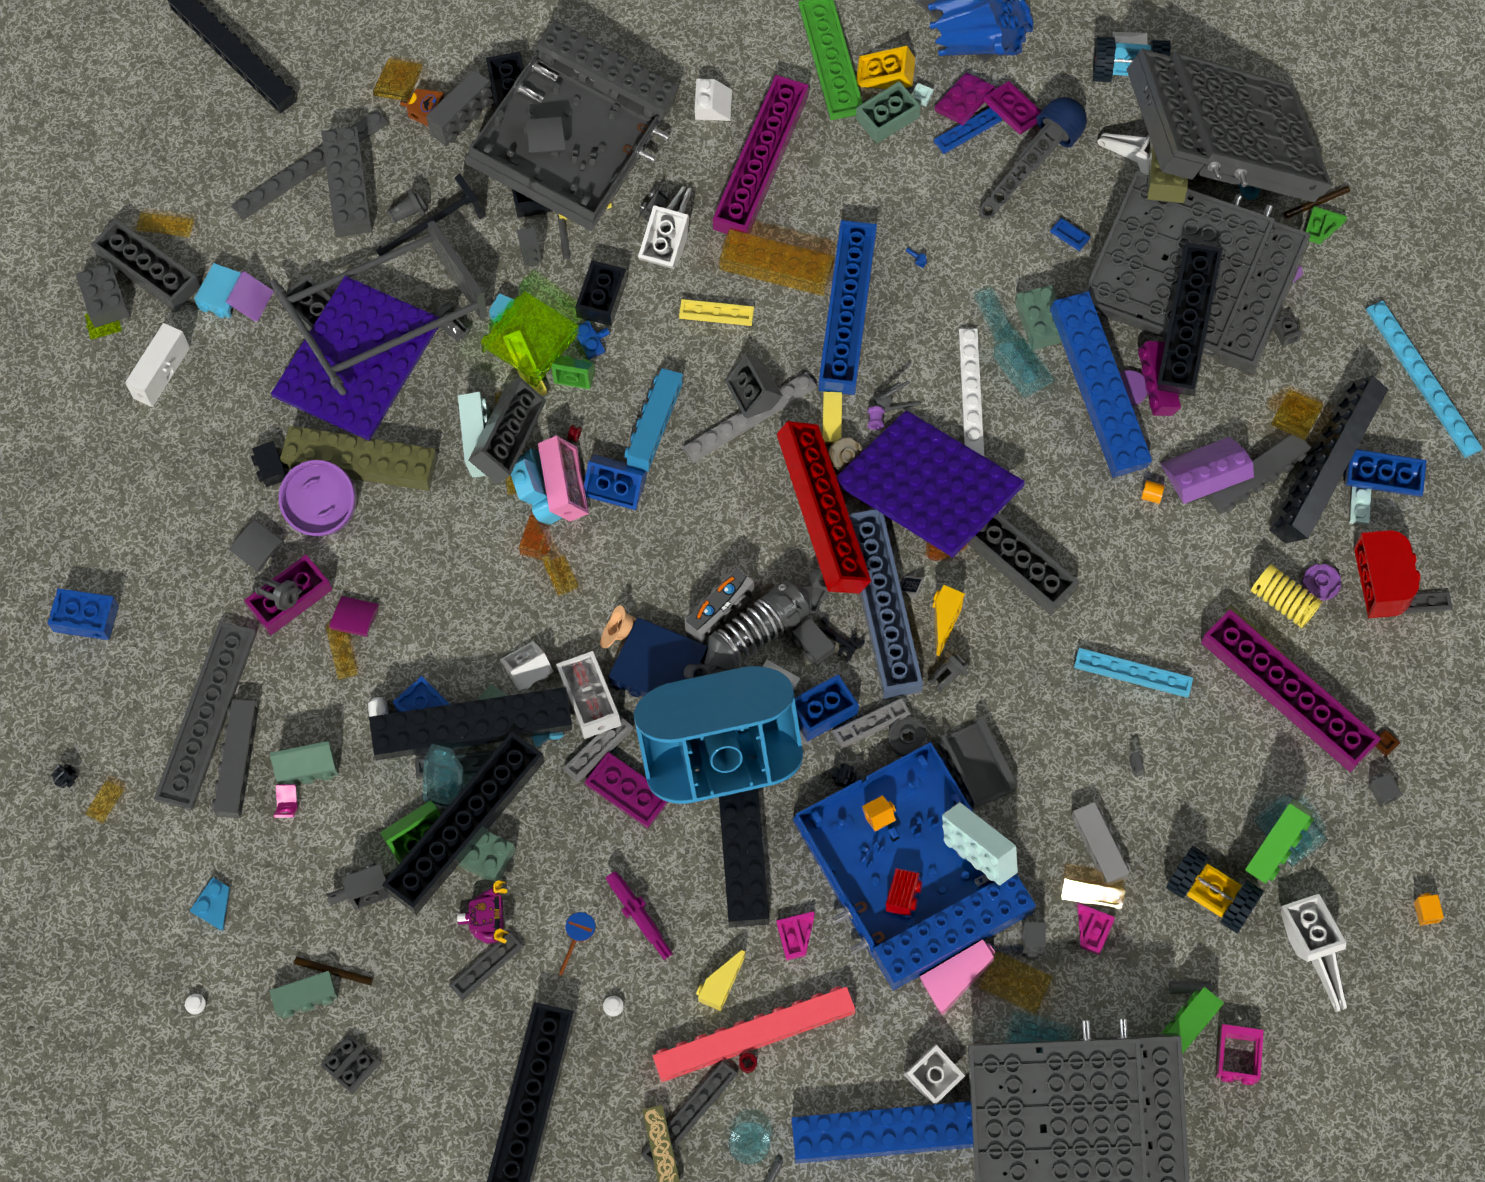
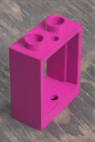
[1215,1024,1264,1085]

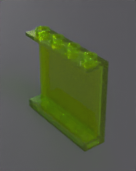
[481,291,579,387]

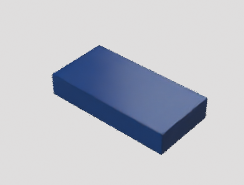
[1050,218,1091,251]

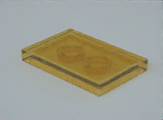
[373,58,422,102]
[1271,389,1323,440]
[980,951,1052,1014]

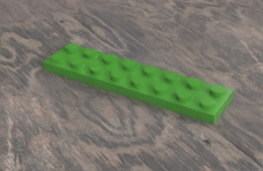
[798,0,863,120]

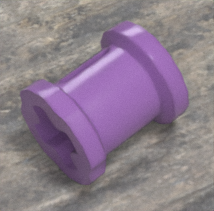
[867,406,884,430]

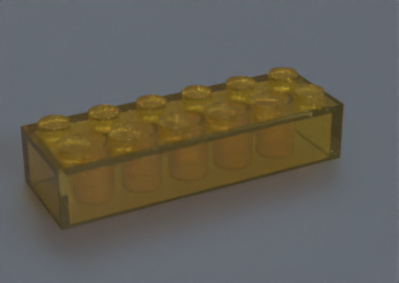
[719,229,834,296]

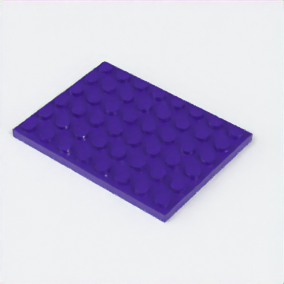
[271,276,440,441]
[836,410,1025,557]

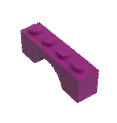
[1138,341,1181,416]

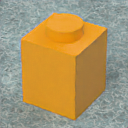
[862,795,896,831]
[1414,893,1444,925]

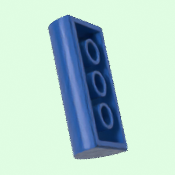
[1344,449,1427,497]

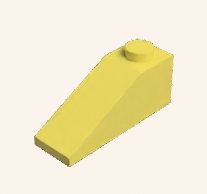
[696,950,746,1011]

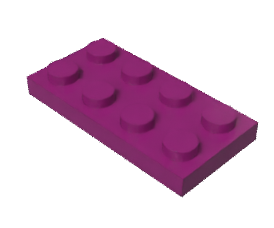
[584,752,668,829]

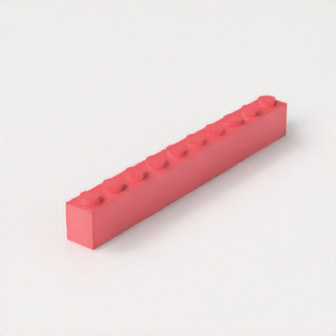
[653,986,855,1083]

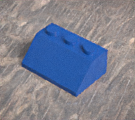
[584,454,647,510]

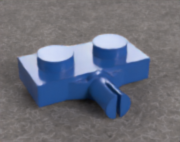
[572,321,610,360]

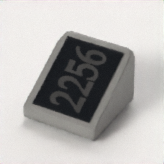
[901,576,924,599]

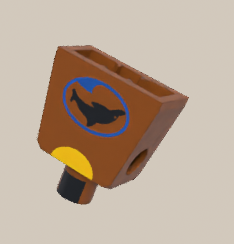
[400,89,444,126]

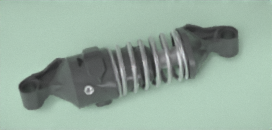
[684,569,829,679]

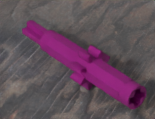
[605,870,673,960]

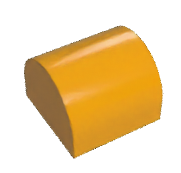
[1141,480,1165,504]

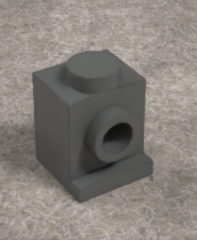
[1273,316,1302,347]

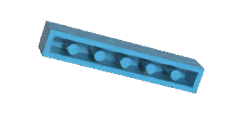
[625,368,683,472]

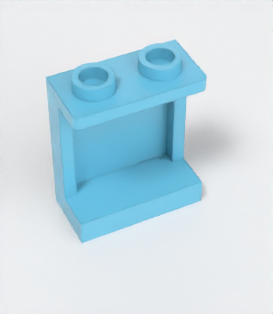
[194,263,240,318]

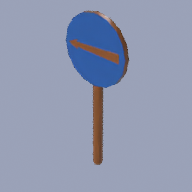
[559,912,596,976]

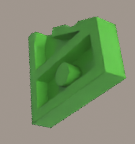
[1305,206,1348,244]

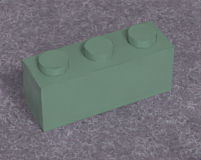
[269,971,338,1019]

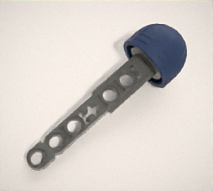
[979,97,1087,219]

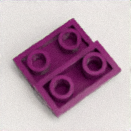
[329,596,379,637]

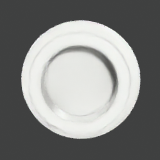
[185,994,206,1015]
[603,996,624,1017]

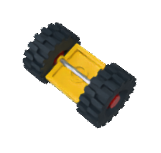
[1166,845,1264,934]

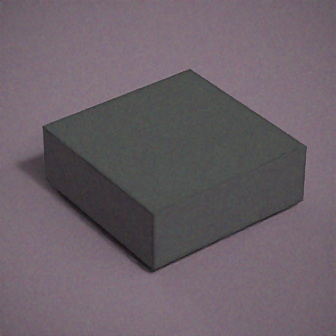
[1129,752,1145,777]

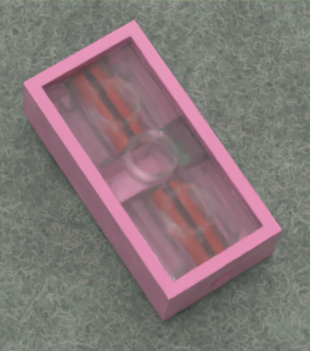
[538,435,589,521]

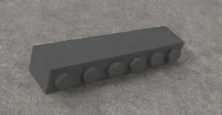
[1206,431,1311,515]
[212,699,259,818]

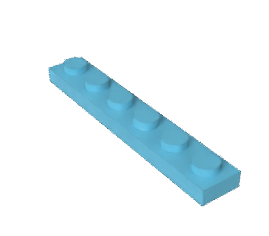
[1074,648,1193,698]

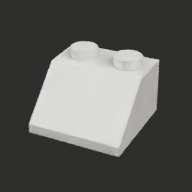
[695,79,732,121]
[500,641,554,690]
[903,1045,965,1105]

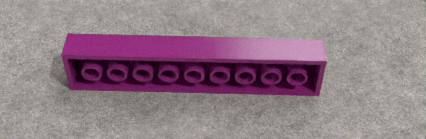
[713,75,809,241]
[1201,609,1381,773]

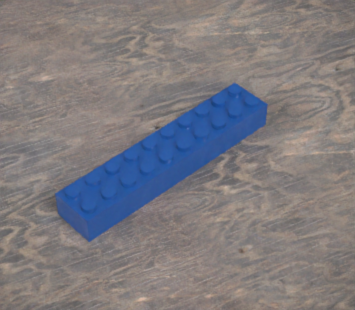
[818,220,877,395]
[1050,291,1152,478]
[791,1101,973,1164]

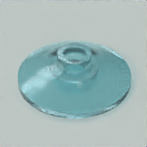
[729,1122,771,1165]

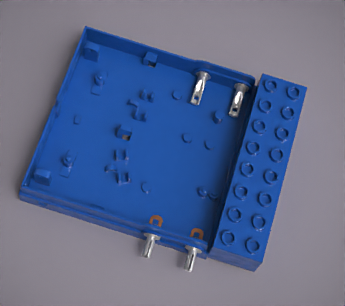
[793,742,1036,991]

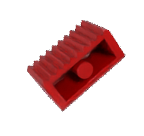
[886,868,923,916]

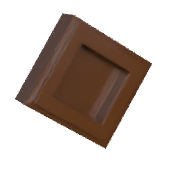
[1376,729,1401,757]

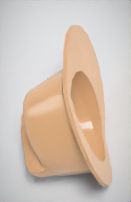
[600,605,636,648]

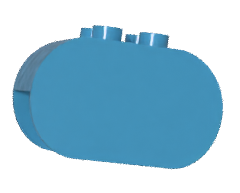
[634,666,803,804]

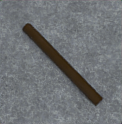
[1284,185,1350,219]
[294,956,373,986]

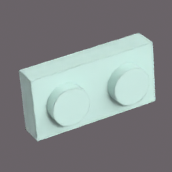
[1349,487,1371,525]

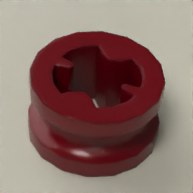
[567,424,582,443]
[739,1053,757,1073]

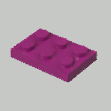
[934,72,995,125]
[983,81,1041,135]

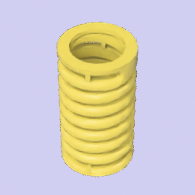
[1251,564,1323,629]

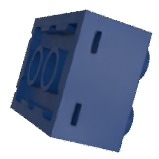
[47,588,119,640]
[393,676,450,712]

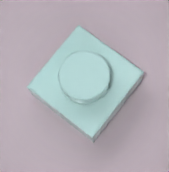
[911,83,934,107]

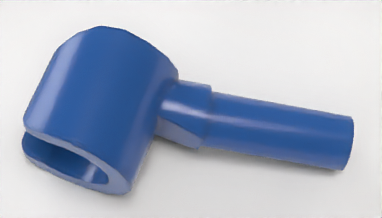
[906,248,927,268]

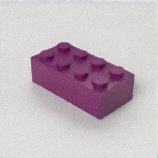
[244,555,332,636]

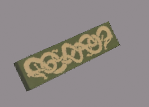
[642,1105,680,1182]

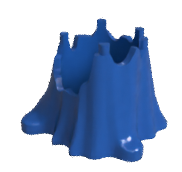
[928,0,1034,56]

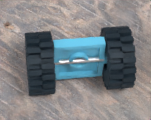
[1092,36,1171,82]

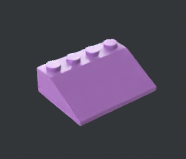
[1160,437,1254,504]

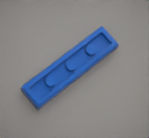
[934,107,1002,154]

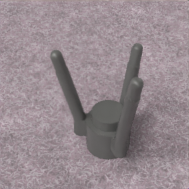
[873,381,921,413]

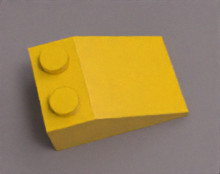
[856,46,915,89]
[932,585,965,656]

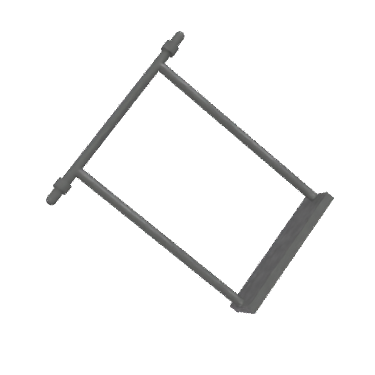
[270,221,487,395]

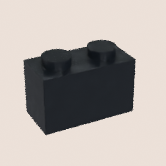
[251,441,286,487]

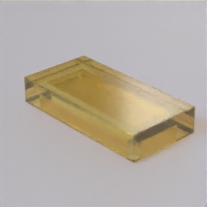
[85,780,124,824]

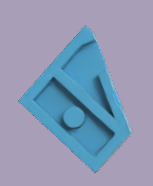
[190,877,230,931]

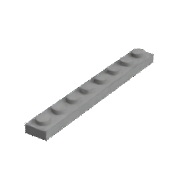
[683,372,817,463]

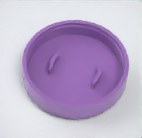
[279,460,357,536]

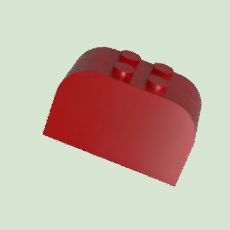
[1354,530,1420,619]

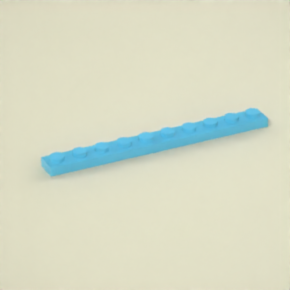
[1366,300,1482,458]

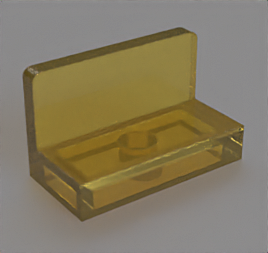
[542,555,578,596]

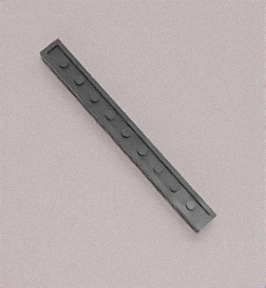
[232,110,388,220]

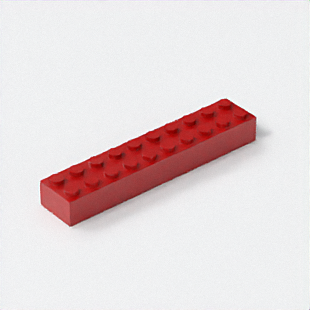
[776,421,871,594]

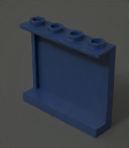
[608,617,708,698]

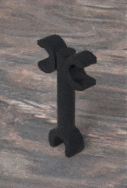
[816,617,865,662]

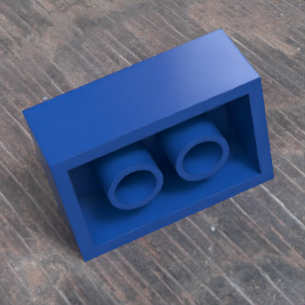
[794,674,859,742]

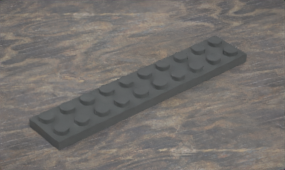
[154,621,257,811]

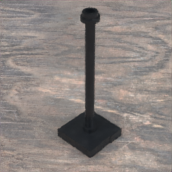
[376,174,485,256]

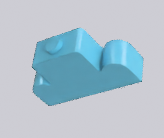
[511,449,562,525]

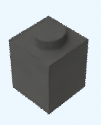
[1369,773,1402,807]

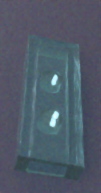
[975,289,1013,342]

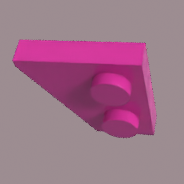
[776,911,815,961]

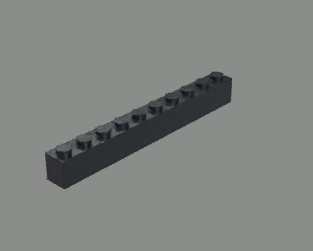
[167,0,297,114]

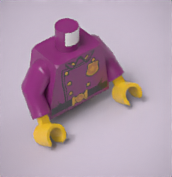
[457,880,508,944]

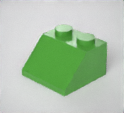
[551,356,595,389]

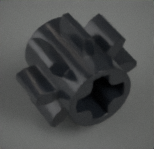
[51,764,78,788]
[832,764,857,788]

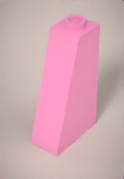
[920,940,995,1015]

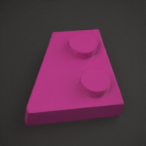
[1077,903,1115,956]

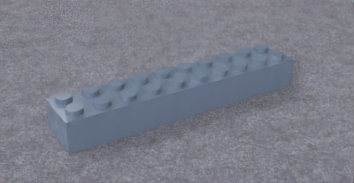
[849,509,923,699]

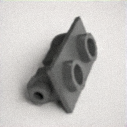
[638,185,669,222]

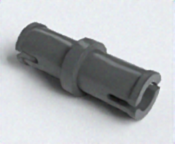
[1169,979,1212,995]

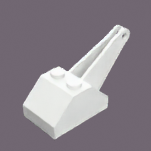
[1097,133,1150,175]
[638,186,692,269]
[1281,894,1347,1012]

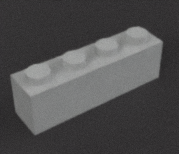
[1071,802,1130,887]

